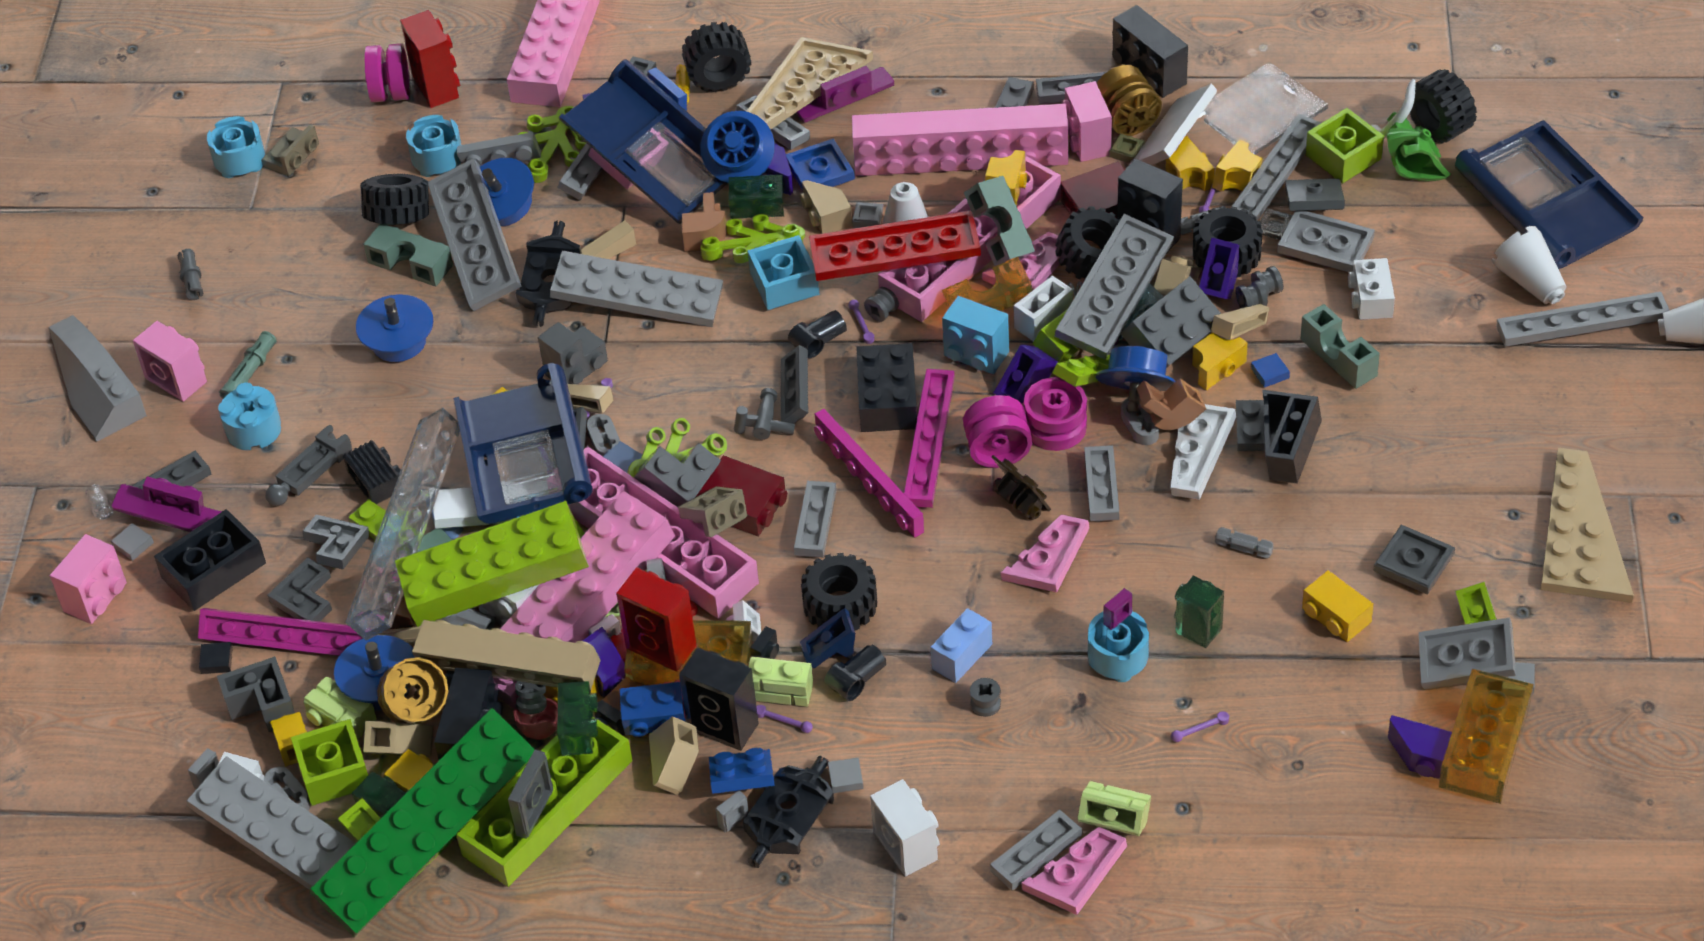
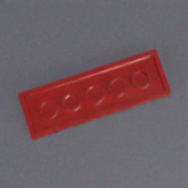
[809,210,981,281]

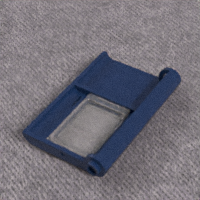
[559,59,728,224]
[1455,120,1644,269]
[453,363,593,524]

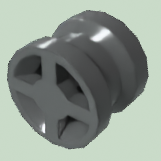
[1251,266,1284,297]
[1236,280,1268,309]
[864,287,899,322]
[970,678,1001,717]
[515,681,547,714]

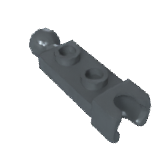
[265,425,352,506]

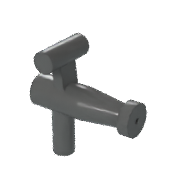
[734,388,795,440]

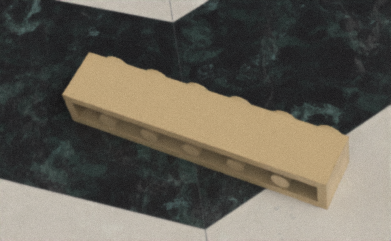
[412,620,601,692]

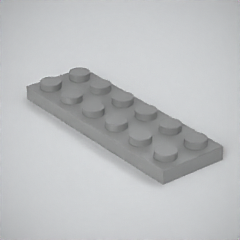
[428,158,522,311]
[1054,214,1174,360]
[550,251,723,327]
[186,756,356,890]

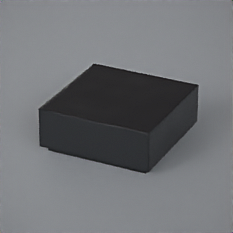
[199,642,233,674]

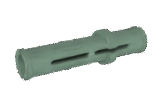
[219,331,277,399]

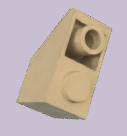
[800,180,853,234]
[1153,255,1201,295]
[649,716,699,795]
[363,721,433,757]

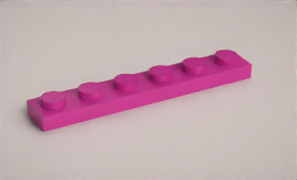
[904,369,955,508]
[814,408,924,538]
[198,608,375,656]

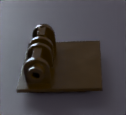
[991,455,1051,519]

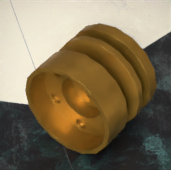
[1096,65,1162,136]
[377,657,448,724]

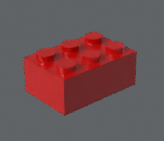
[400,10,461,108]
[616,567,697,672]

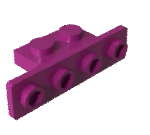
[796,66,894,123]
[112,476,222,532]

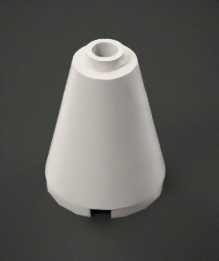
[882,182,928,224]
[1492,226,1567,304]
[1658,298,1704,344]

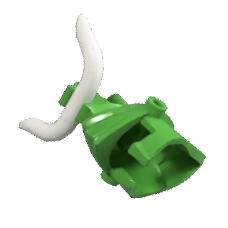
[1371,79,1451,181]

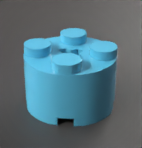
[406,115,462,177]
[207,116,265,178]
[218,382,281,450]
[1088,611,1149,682]

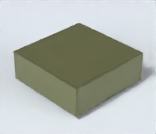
[1109,133,1145,163]

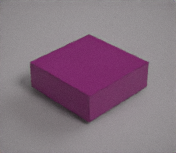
[1103,588,1132,630]

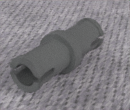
[177,249,204,300]

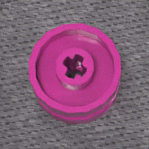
[364,43,410,102]
[1024,377,1087,451]
[963,395,1032,468]

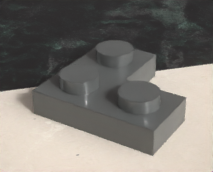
[303,515,369,569]
[267,557,332,622]

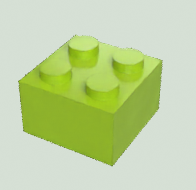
[1306,108,1384,184]
[291,719,372,806]

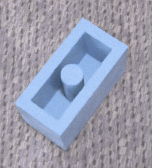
[930,608,992,683]

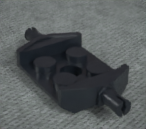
[515,220,582,327]
[743,756,834,868]

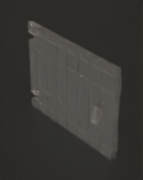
[1199,62,1328,155]

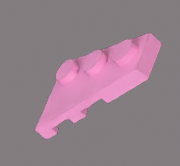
[982,232,1060,298]
[1001,515,1089,592]
[1021,827,1127,915]

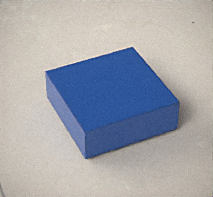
[1251,353,1290,388]

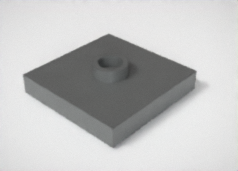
[1285,179,1345,211]
[1374,524,1455,594]
[508,750,553,839]

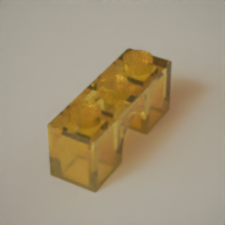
[942,256,1033,312]

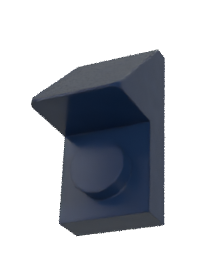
[800,608,856,669]

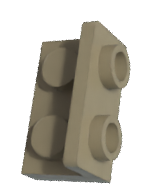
[261,125,319,177]
[678,487,747,537]

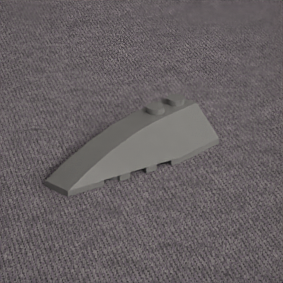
[49,315,147,441]

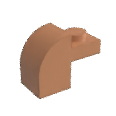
[682,192,727,252]
[1136,378,1206,430]

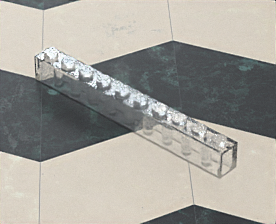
[345,407,460,641]

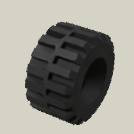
[682,22,751,92]
[1410,69,1477,144]
[360,174,429,225]
[1055,206,1121,279]
[1192,206,1263,278]
[801,553,878,631]

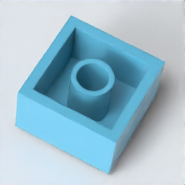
[747,235,820,310]
[942,296,1009,375]

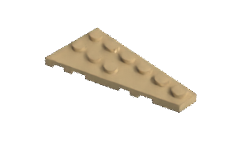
[747,37,873,130]
[1541,448,1634,603]

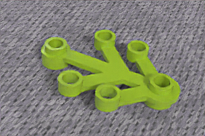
[518,106,586,183]
[700,214,805,263]
[628,418,727,477]

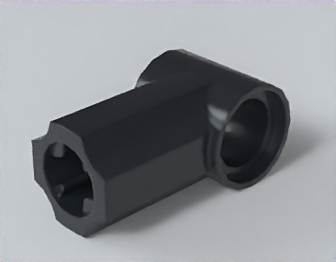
[788,310,847,358]
[825,644,886,701]

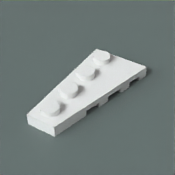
[1170,404,1236,500]

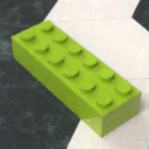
[395,501,589,627]
[456,710,633,887]

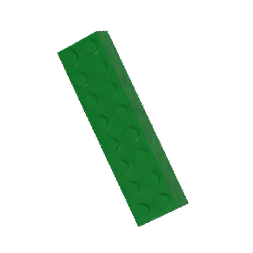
[309,708,535,938]

